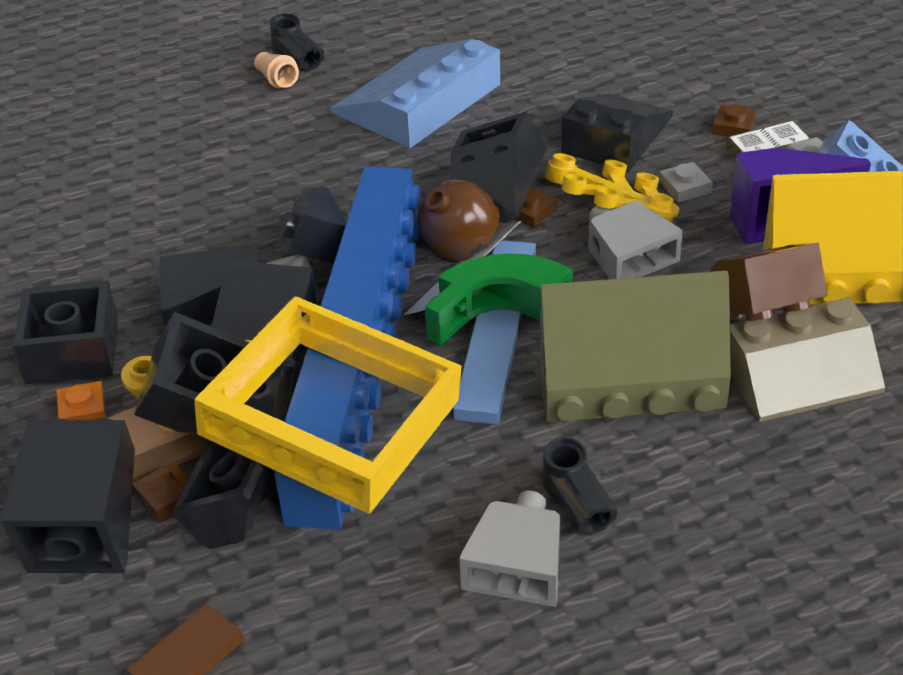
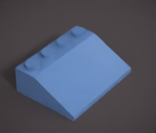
[330,39,500,148]

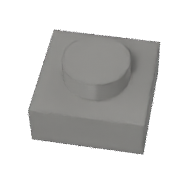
[659,162,713,203]

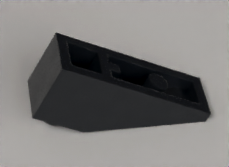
[280,187,347,264]

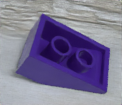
[730,148,871,245]

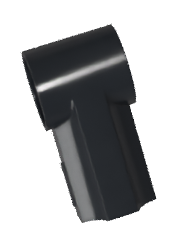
[270,13,324,72]
[543,437,617,536]

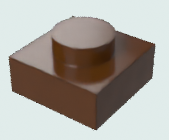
[712,104,757,137]
[515,187,557,228]
[133,461,189,524]

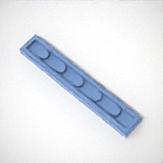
[453,241,536,425]

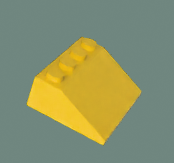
[763,171,903,305]

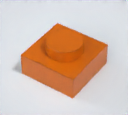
[56,381,107,420]

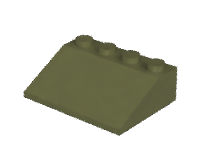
[540,271,731,422]

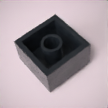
[13,280,118,385]

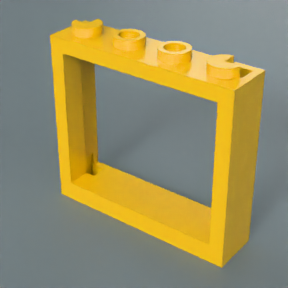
[194,296,462,514]

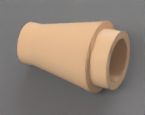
[254,52,299,89]

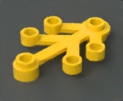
[545,153,679,223]

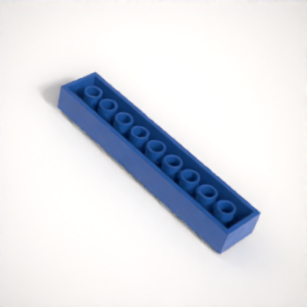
[274,167,421,530]

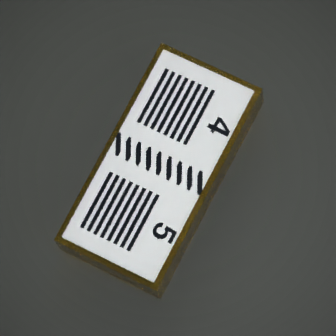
[726,120,811,158]

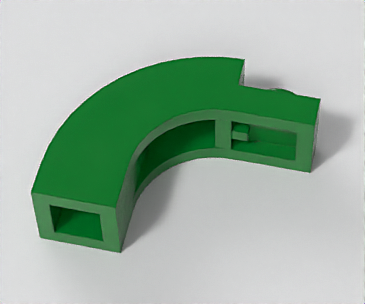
[425,253,573,345]

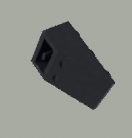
[450,111,547,223]

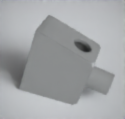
[588,202,682,279]
[459,490,560,607]

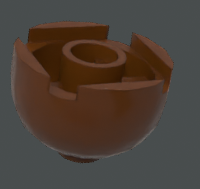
[417,179,500,262]

